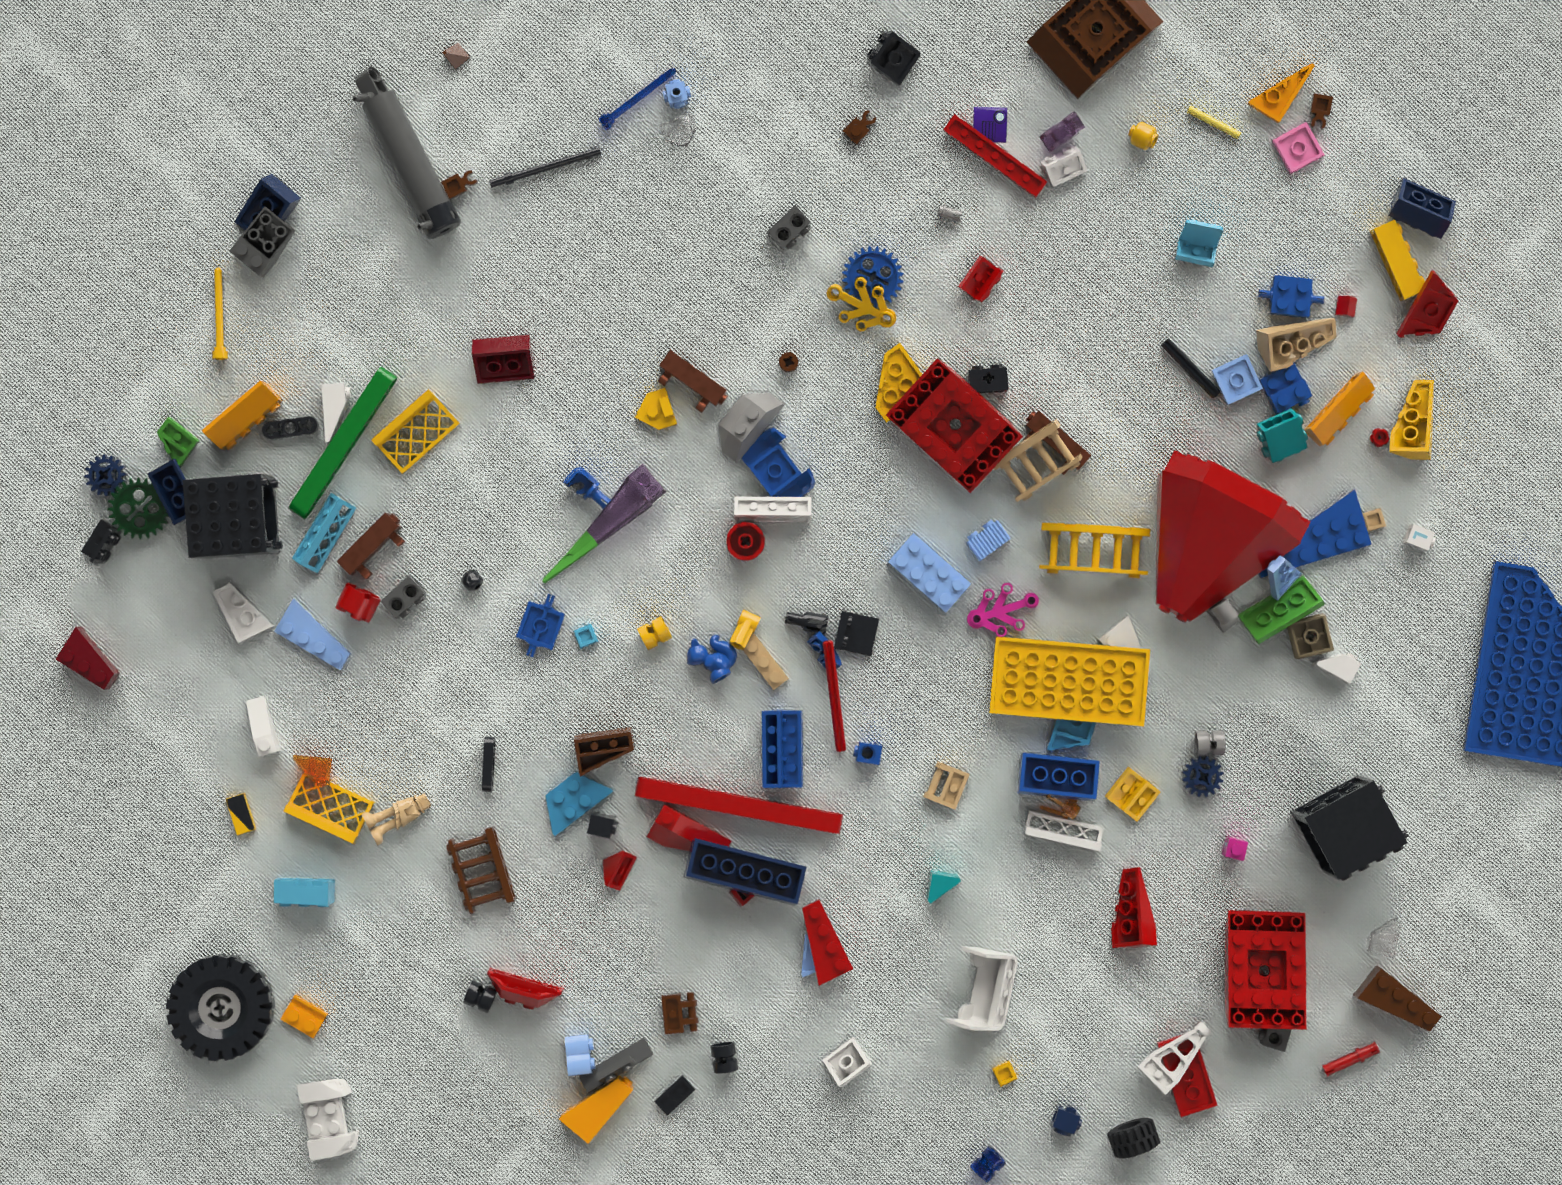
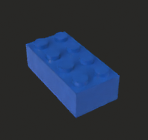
[1017,753,1100,801]

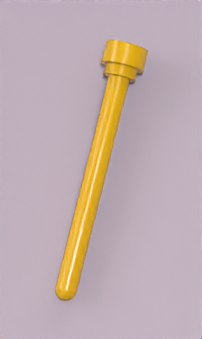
[212,268,228,360]

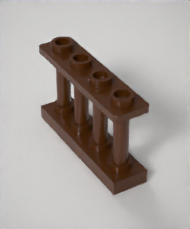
[446,826,516,914]

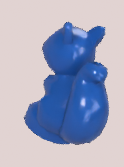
[687,635,737,684]

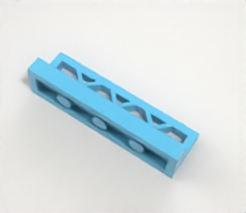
[292,493,356,573]

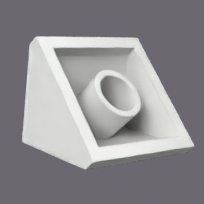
[823,1037,872,1088]

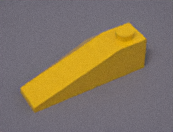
[1389,380,1434,460]

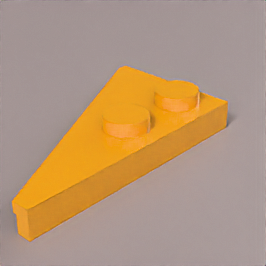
[1247,63,1315,123]

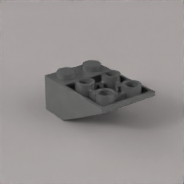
[229,207,295,278]

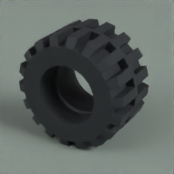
[1107,1118,1161,1159]

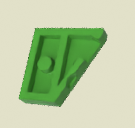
[157,417,200,468]

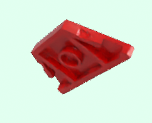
[1396,270,1459,338]

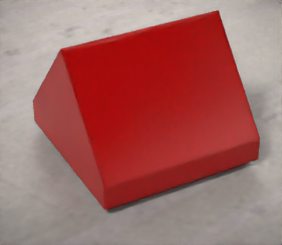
[1335,296,1357,318]

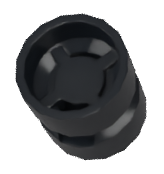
[463,980,497,1013]
[710,1042,738,1074]

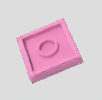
[1272,122,1325,174]

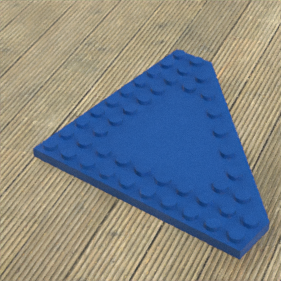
[1463,561,1562,767]

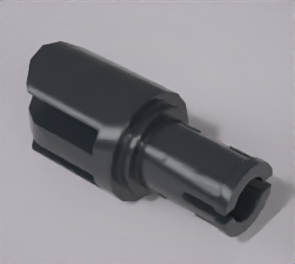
[785,612,829,634]

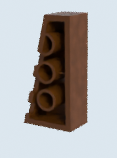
[1353,965,1442,1032]

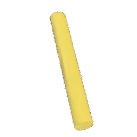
[1187,106,1241,139]

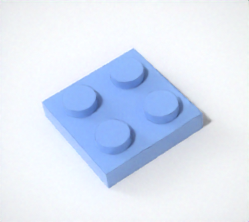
[1211,354,1263,405]

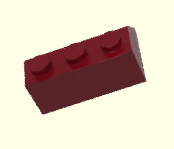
[472,335,535,384]

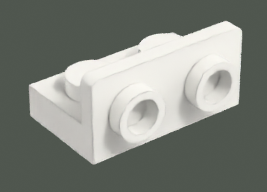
[1041,146,1088,187]

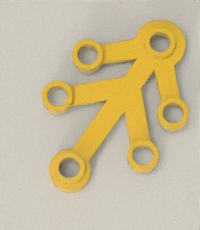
[826,277,896,332]

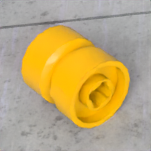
[637,616,672,650]

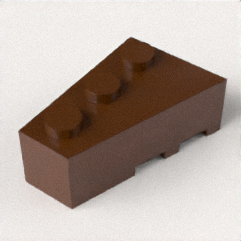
[574,727,635,777]

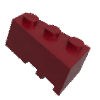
[56,626,120,690]

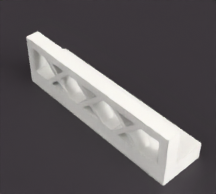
[734,497,811,523]
[1024,811,1104,851]

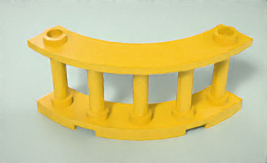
[1039,523,1151,578]

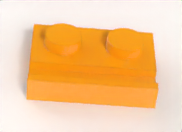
[280,994,329,1038]

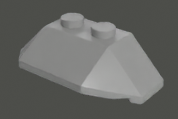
[718,392,785,463]

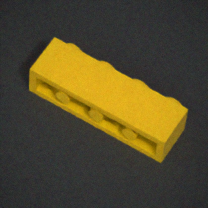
[1370,220,1425,301]

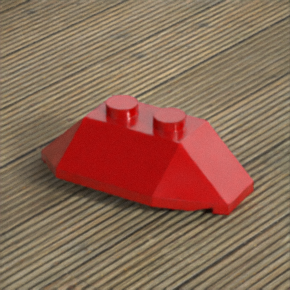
[487,968,564,1010]

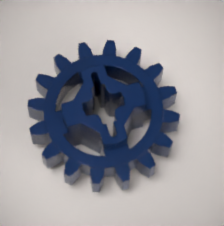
[84,455,128,496]
[1181,756,1224,797]

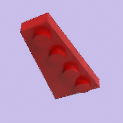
[802,899,853,986]

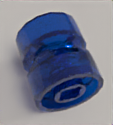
[970,1146,1007,1183]

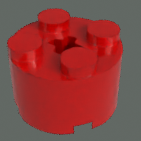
[726,522,765,561]
[335,583,381,623]

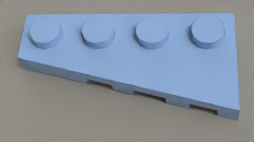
[274,599,351,670]

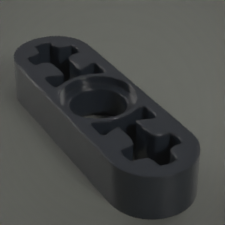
[262,416,319,439]
[482,736,496,792]

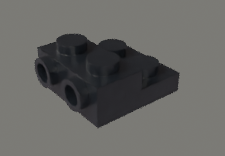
[866,31,921,86]

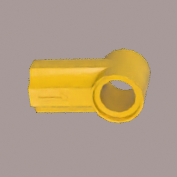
[729,610,761,650]

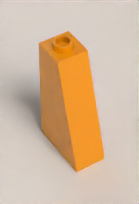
[559,1075,634,1144]

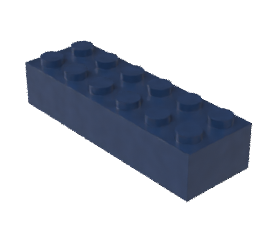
[683,838,807,906]

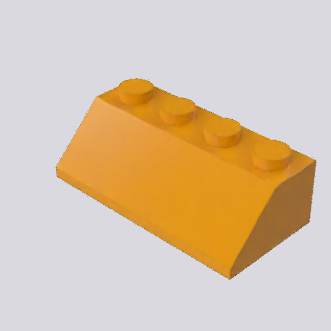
[1304,371,1376,446]
[201,380,282,450]

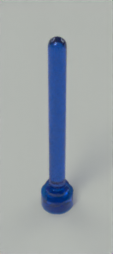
[598,67,676,130]

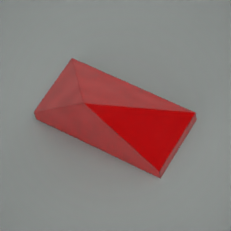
[602,851,637,891]

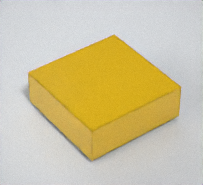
[992,1061,1018,1087]

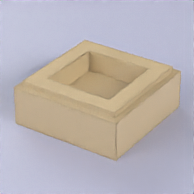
[1362,508,1386,532]

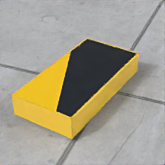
[226,793,256,835]

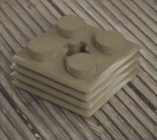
[1287,614,1334,659]

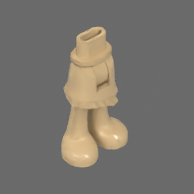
[362,793,431,846]

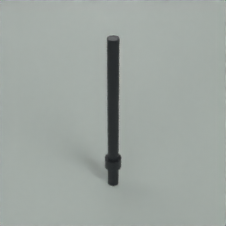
[489,147,601,188]

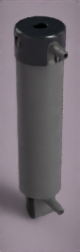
[353,66,461,239]

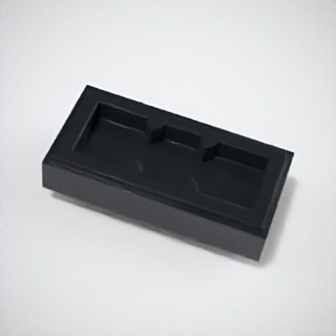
[654,1075,696,1116]

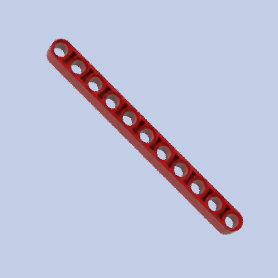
[634,777,843,834]

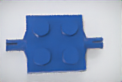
[1258,275,1324,318]
[516,594,565,658]

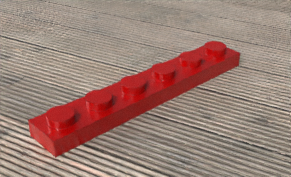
[943,114,1047,198]

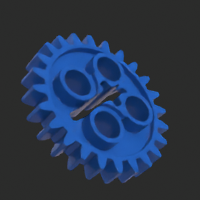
[842,246,904,308]

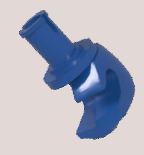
[563,467,611,509]

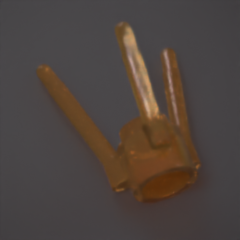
[1040,795,1081,820]

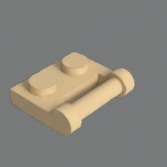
[923,761,970,810]

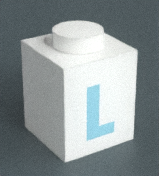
[1403,524,1436,551]

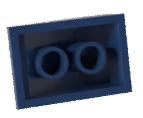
[234,174,301,230]

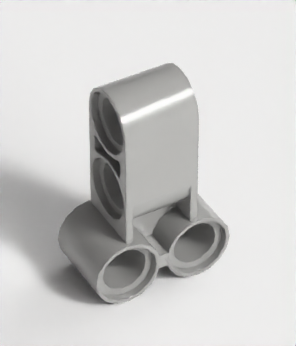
[1206,599,1239,633]

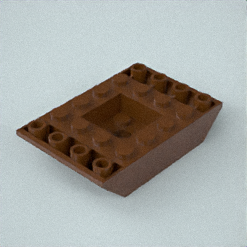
[1026,0,1163,99]

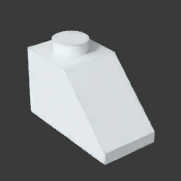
[1313,653,1361,684]

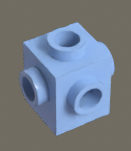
[663,79,691,109]

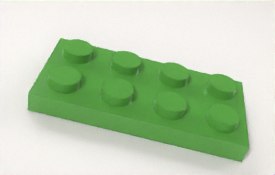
[1238,575,1325,645]

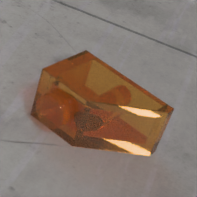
[293,755,333,787]

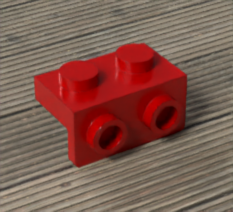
[958,256,1004,302]

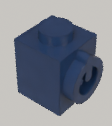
[1051,1105,1082,1136]

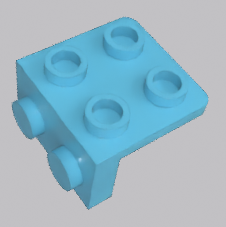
[1175,220,1224,267]

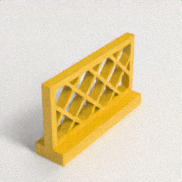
[371,389,460,474]
[283,770,374,845]

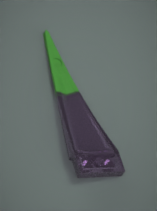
[542,463,666,583]

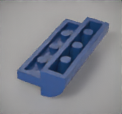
[762,710,803,788]

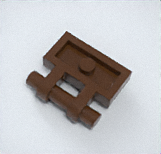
[661,992,699,1034]

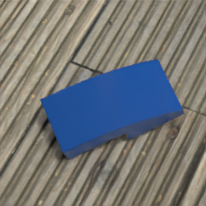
[807,631,842,669]

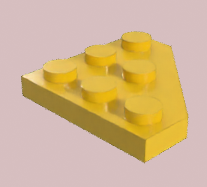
[875,343,922,423]

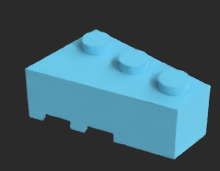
[274,878,335,907]

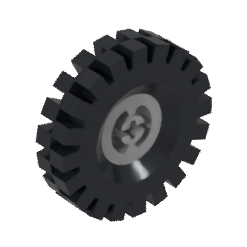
[166,954,275,1061]

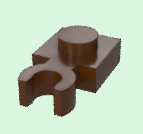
[1310,93,1333,129]
[843,110,877,145]
[441,170,478,200]

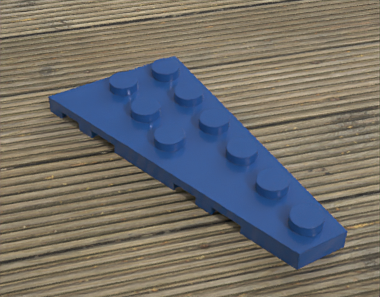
[1259,490,1372,578]

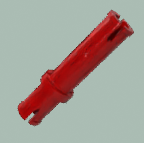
[1322,1042,1380,1077]

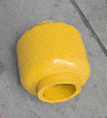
[1128,122,1159,150]

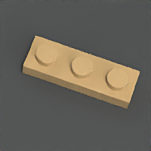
[743,633,789,690]

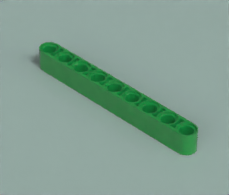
[288,366,398,520]

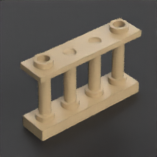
[994,419,1082,502]

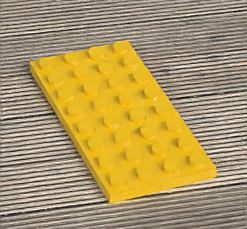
[989,637,1150,727]

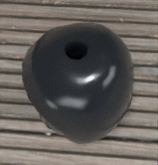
[461,569,483,591]

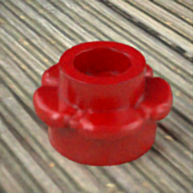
[1370,428,1389,447]

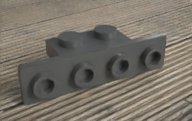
[579,1038,653,1093]

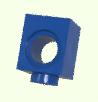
[853,741,882,765]

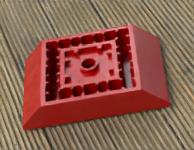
[886,358,1023,493]
[1225,910,1307,1030]

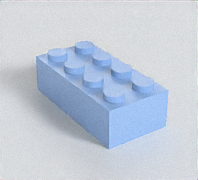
[888,533,971,613]

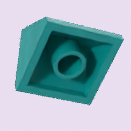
[926,870,961,904]

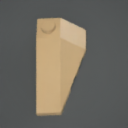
[1256,318,1337,372]

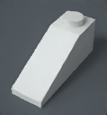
[321,383,351,443]
[246,696,281,757]

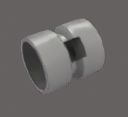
[1195,730,1225,756]

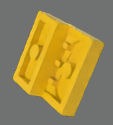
[1105,767,1160,822]

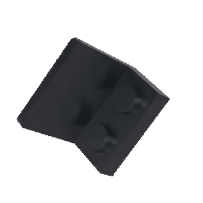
[81,519,122,564]
[834,611,879,656]

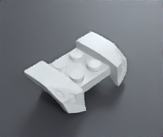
[297,1079,359,1161]

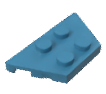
[1047,719,1096,750]
[545,772,613,836]

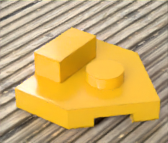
[635,388,677,430]

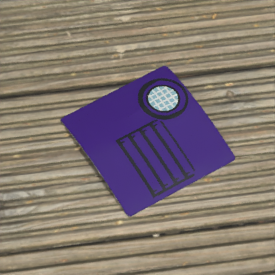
[973,107,1007,143]

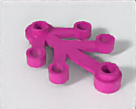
[967,583,1039,637]

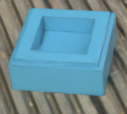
[573,624,598,649]

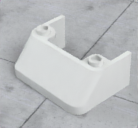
[946,946,1018,1031]

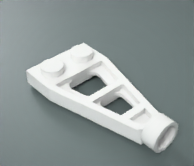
[1138,1021,1212,1095]

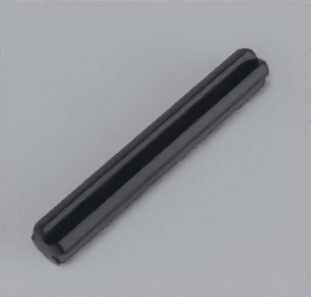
[1161,339,1220,398]

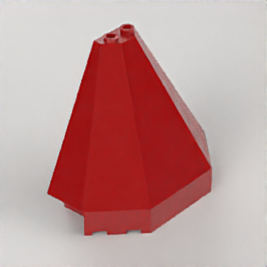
[1155,450,1310,623]

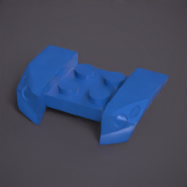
[741,428,815,497]

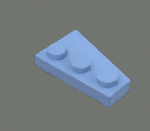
[1267,555,1302,601]

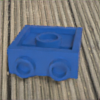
[1259,363,1313,414]

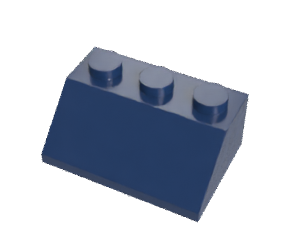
[1388,178,1456,239]
[147,459,186,525]

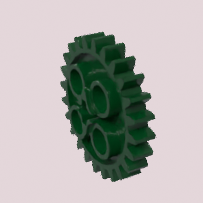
[107,477,169,540]

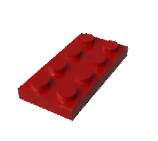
[1157,1034,1218,1117]

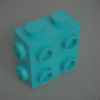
[1256,408,1308,463]

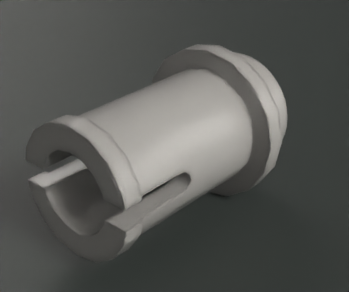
[937,204,962,223]

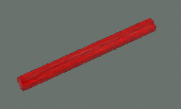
[823,640,846,752]

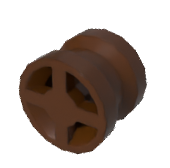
[779,352,798,372]

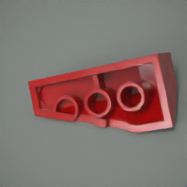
[646,803,732,851]
[1111,867,1157,948]

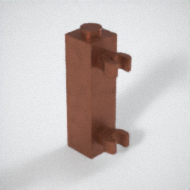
[658,350,728,413]
[1023,410,1091,475]
[336,513,405,579]

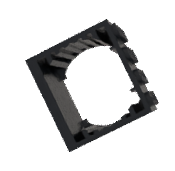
[183,474,283,559]
[1290,775,1409,881]

